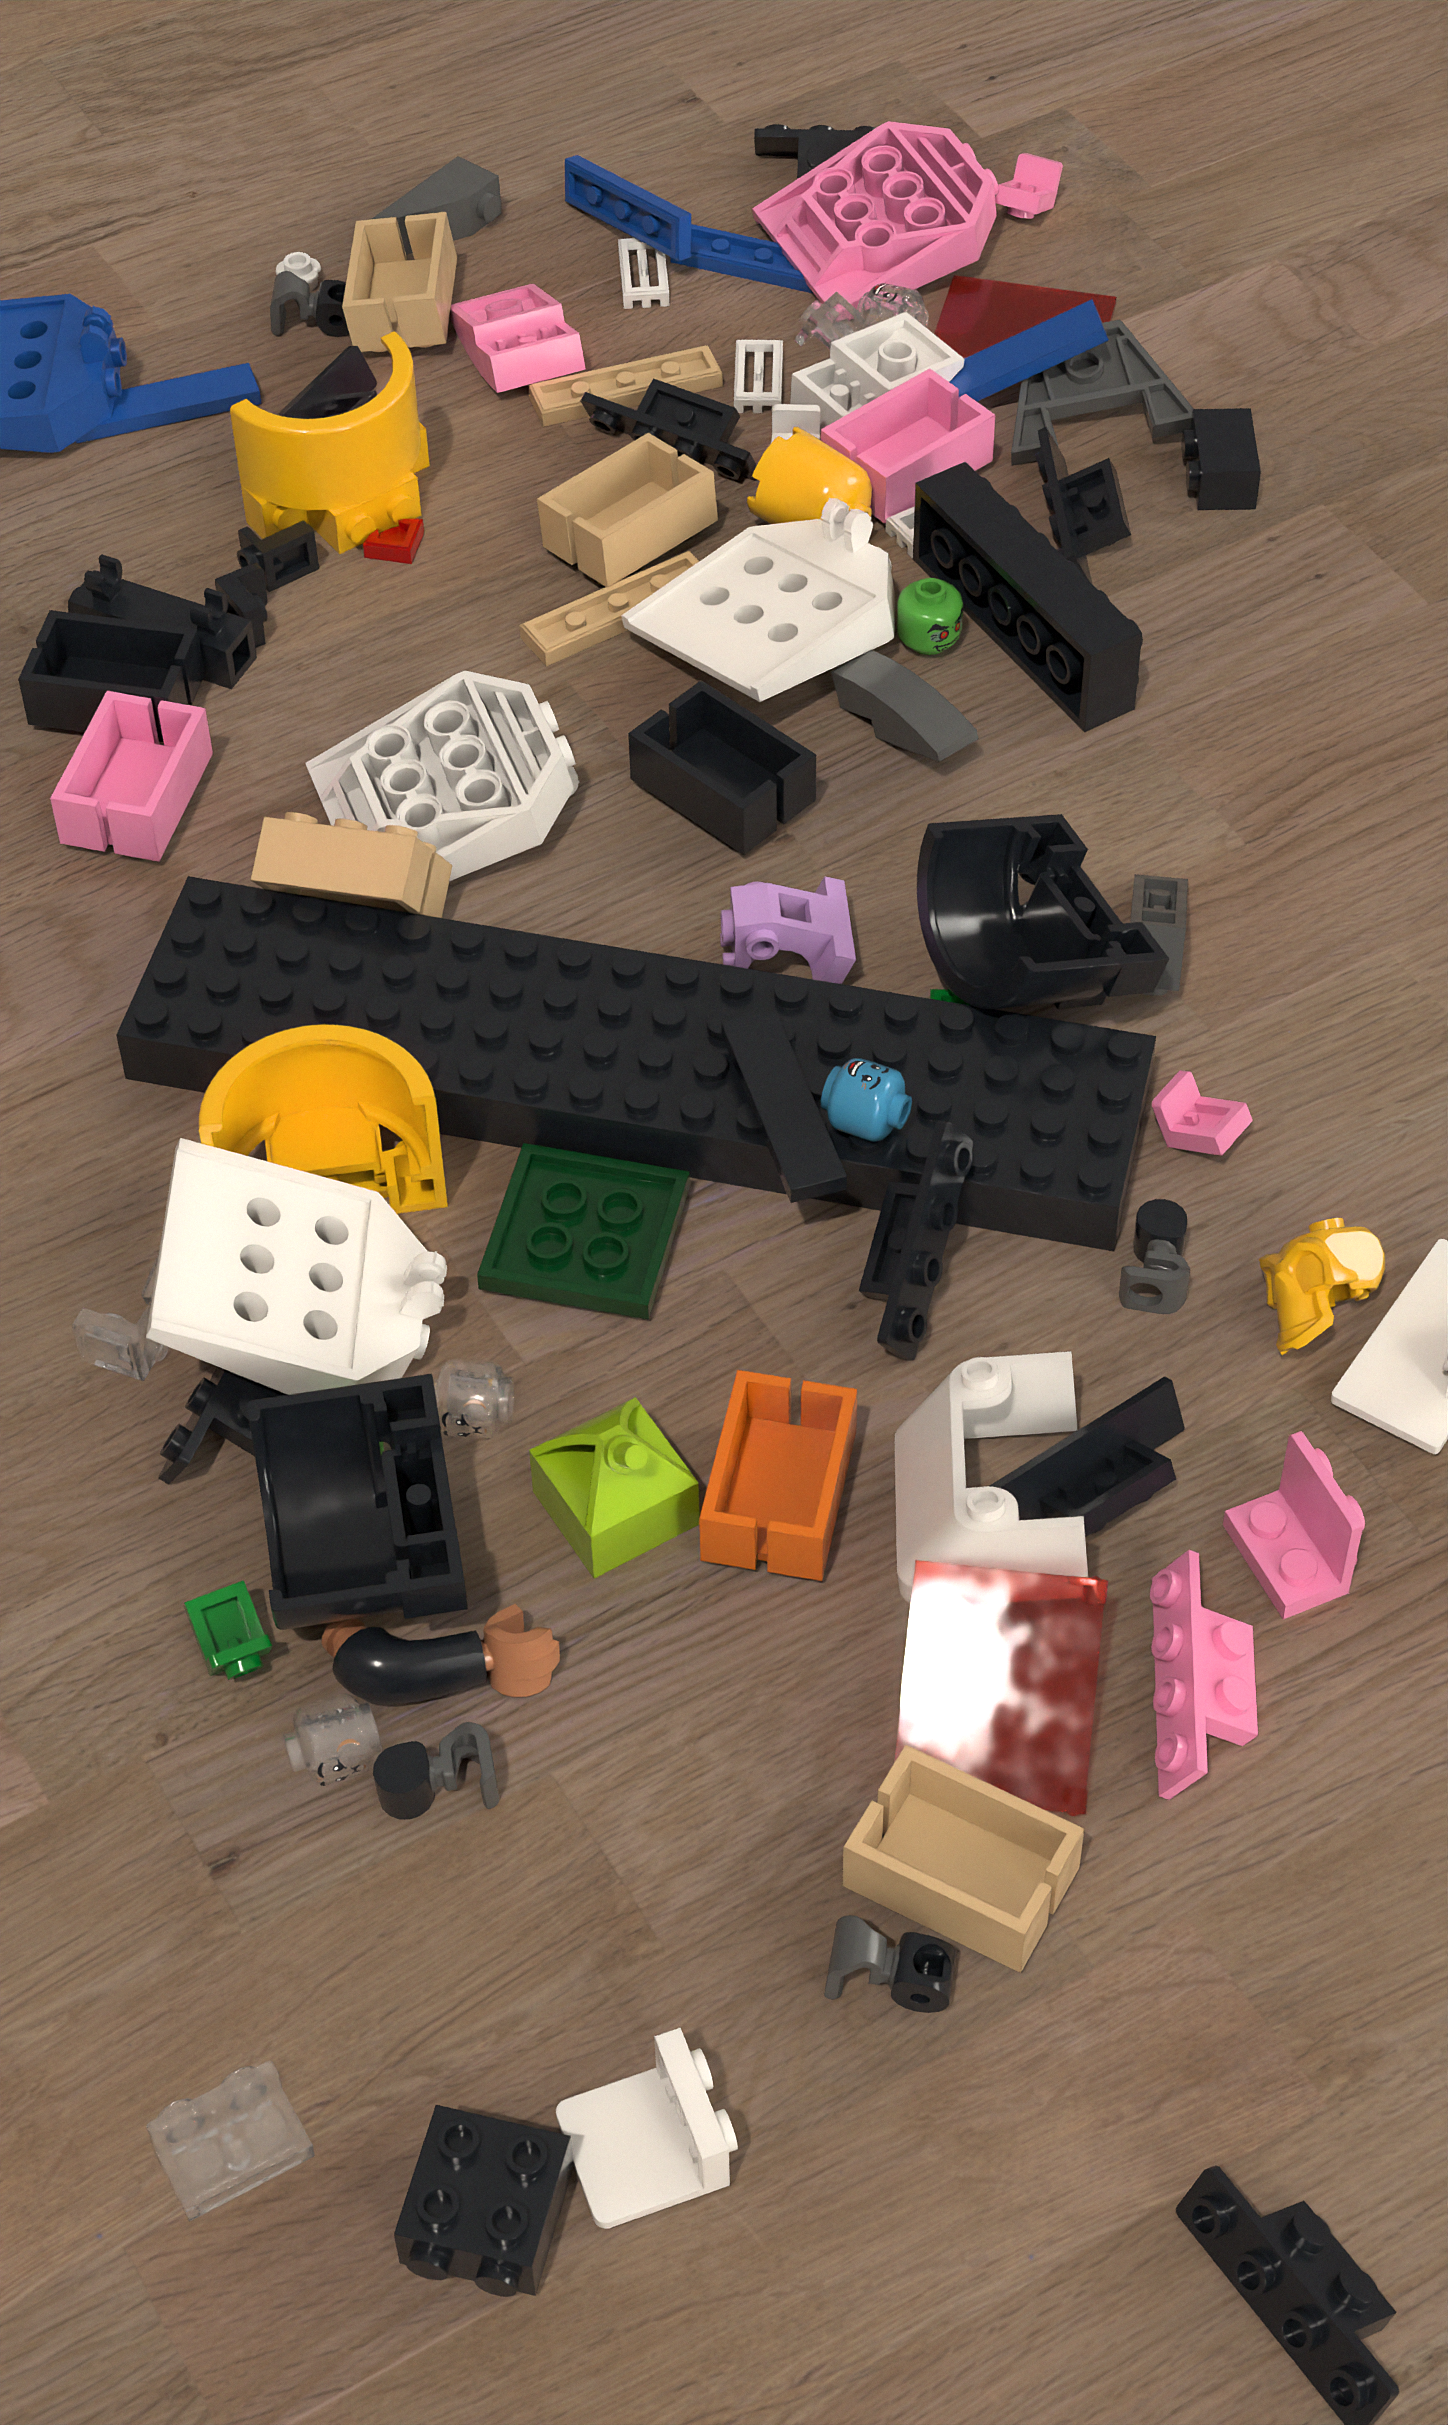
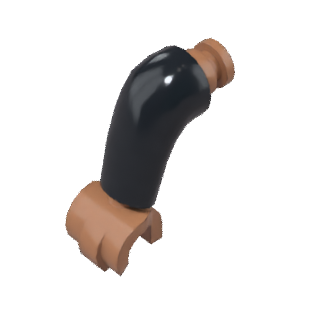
[321,1604,560,1705]

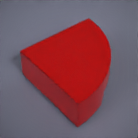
[363,519,424,564]

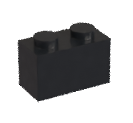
[1181,408,1261,510]

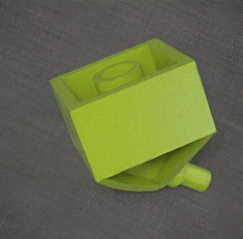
[529,1397,700,1579]

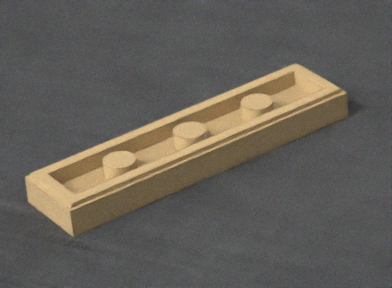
[529,345,723,427]
[519,551,699,667]

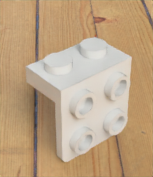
[556,2028,738,2229]

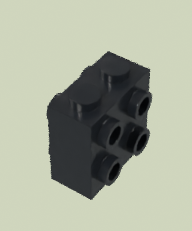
[394,2105,574,2297]

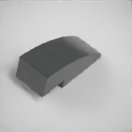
[831,650,979,762]

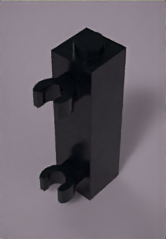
[68,554,257,689]

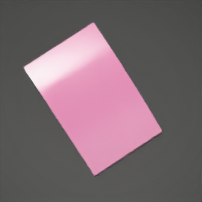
[449,283,586,393]

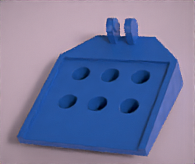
[0,294,127,453]

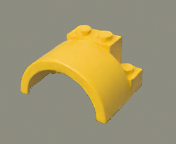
[230,331,430,554]
[199,1024,448,1214]

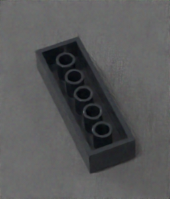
[913,462,1143,732]

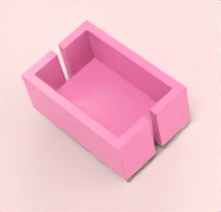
[821,368,995,523]
[50,691,213,862]

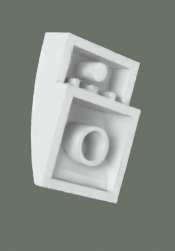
[790,312,964,431]

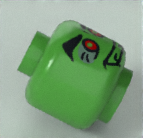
[896,578,963,655]

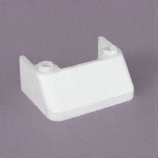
[895,1351,1090,1608]

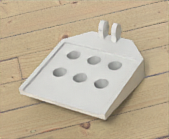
[621,498,895,702]
[305,671,580,881]
[146,1138,447,1395]

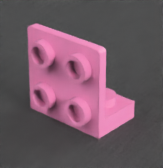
[1223,1431,1365,1620]

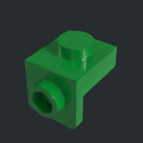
[184,1580,272,1680]

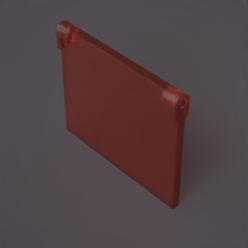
[934,275,1117,358]
[894,1560,1108,1816]

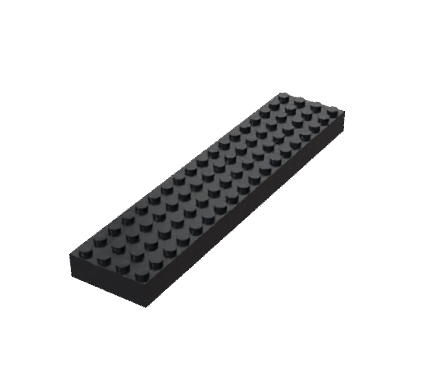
[116,876,1156,1251]

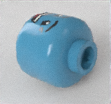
[821,1058,912,1141]

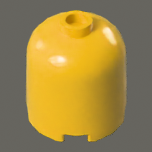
[747,427,872,524]

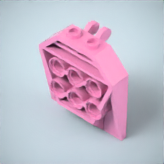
[752,121,999,325]

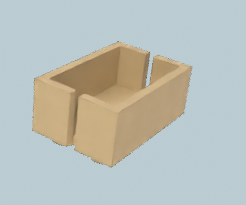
[342,212,457,352]
[537,433,718,588]
[251,812,452,918]
[843,1745,1084,1973]

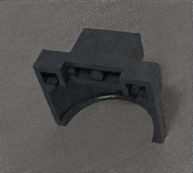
[917,814,1169,1009]
[247,1374,468,1630]

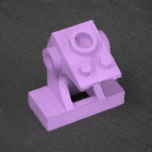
[720,876,856,984]

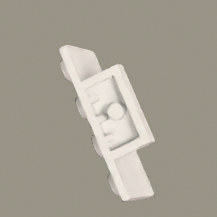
[1331,1239,1448,1454]

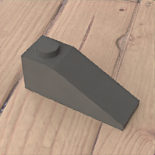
[372,156,502,255]
[1130,874,1188,996]

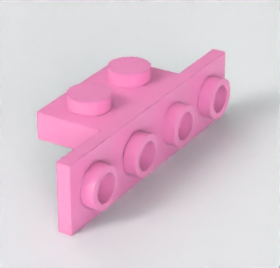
[1150,1550,1258,1800]

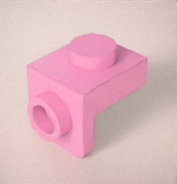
[995,153,1063,219]
[1152,1070,1253,1156]

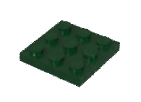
[477,1143,690,1320]

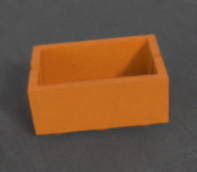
[699,1370,857,1581]

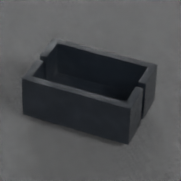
[18,610,205,742]
[628,680,816,855]

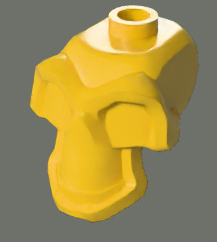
[1259,1218,1385,1355]

